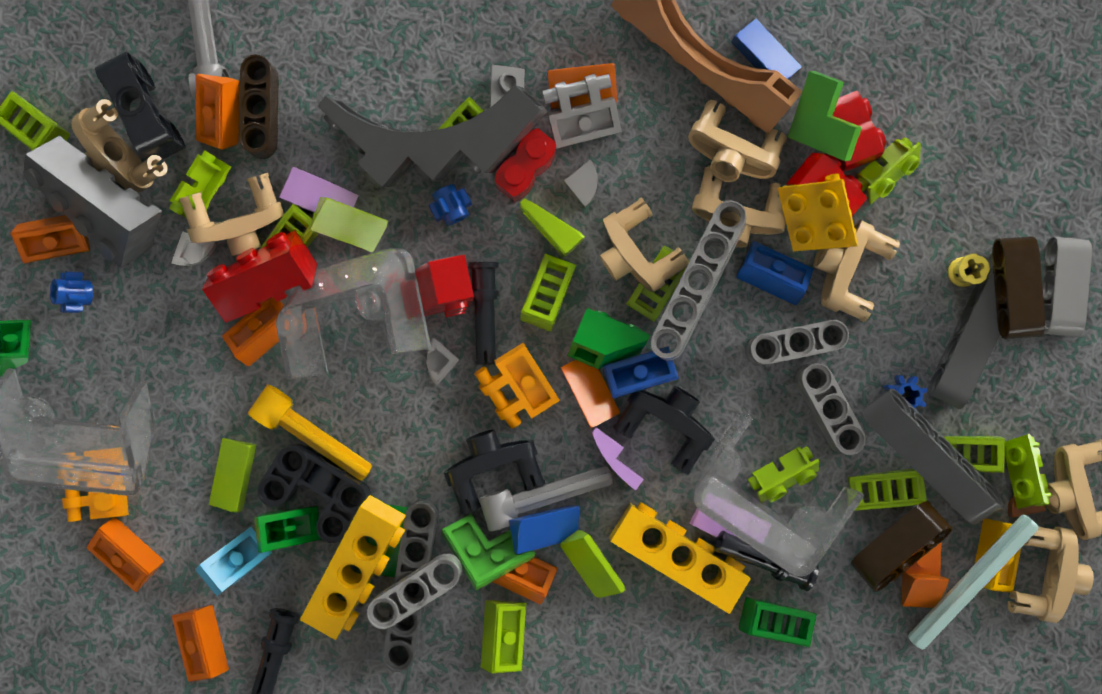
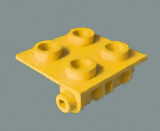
[777,174,858,252]

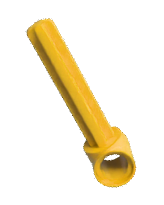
[247,384,372,481]

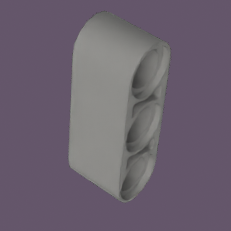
[1042,236,1092,337]
[745,320,849,365]
[795,363,866,455]
[367,553,462,629]

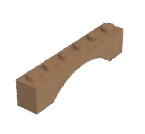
[611,0,802,134]

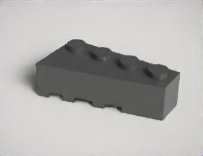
[23,136,162,268]

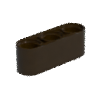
[239,54,279,159]
[992,236,1045,339]
[851,501,953,592]

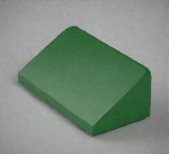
[0,320,31,377]

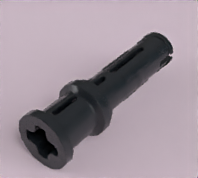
[468,262,500,365]
[714,530,819,591]
[251,608,300,694]

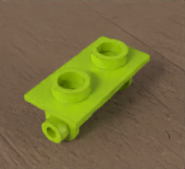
[856,137,921,204]
[169,150,231,219]
[1005,434,1052,509]
[747,446,819,504]

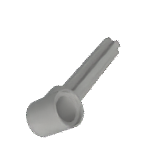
[188,0,230,102]
[479,466,613,531]

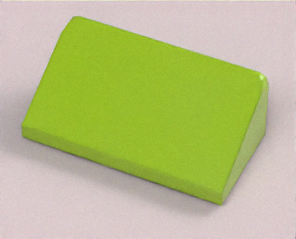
[309,197,389,252]
[209,438,257,513]
[560,529,625,598]
[481,600,526,674]

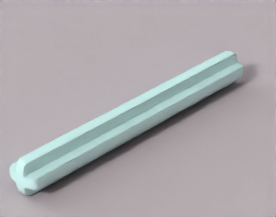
[908,515,1039,649]

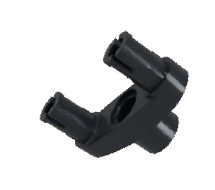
[613,386,715,475]
[443,429,546,514]

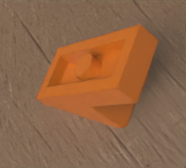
[901,542,949,608]

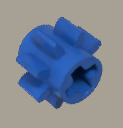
[428,184,472,226]
[50,271,93,313]
[883,375,928,408]

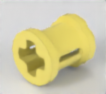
[947,254,990,287]

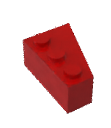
[202,230,317,323]
[396,254,474,321]

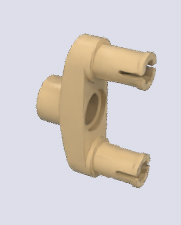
[72,99,168,193]
[688,100,787,182]
[692,166,787,248]
[179,173,285,256]
[599,197,689,293]
[813,220,900,322]
[1045,439,1102,540]
[1008,527,1094,623]

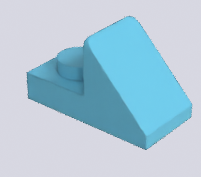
[195,527,272,596]

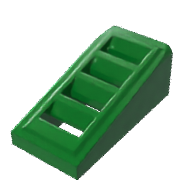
[739,597,817,647]

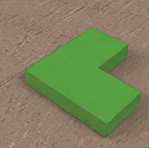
[788,71,862,161]
[441,514,536,591]

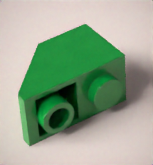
[567,308,650,369]

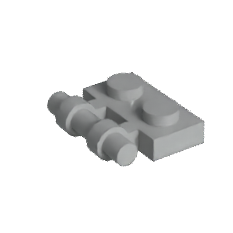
[542,74,622,149]

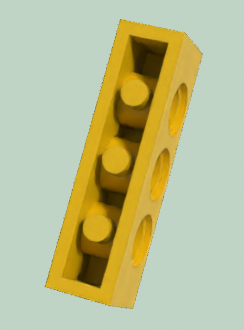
[300,495,406,640]
[609,502,751,614]

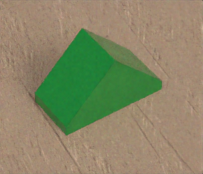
[254,506,321,553]

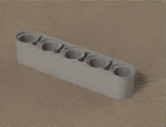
[651,200,746,361]

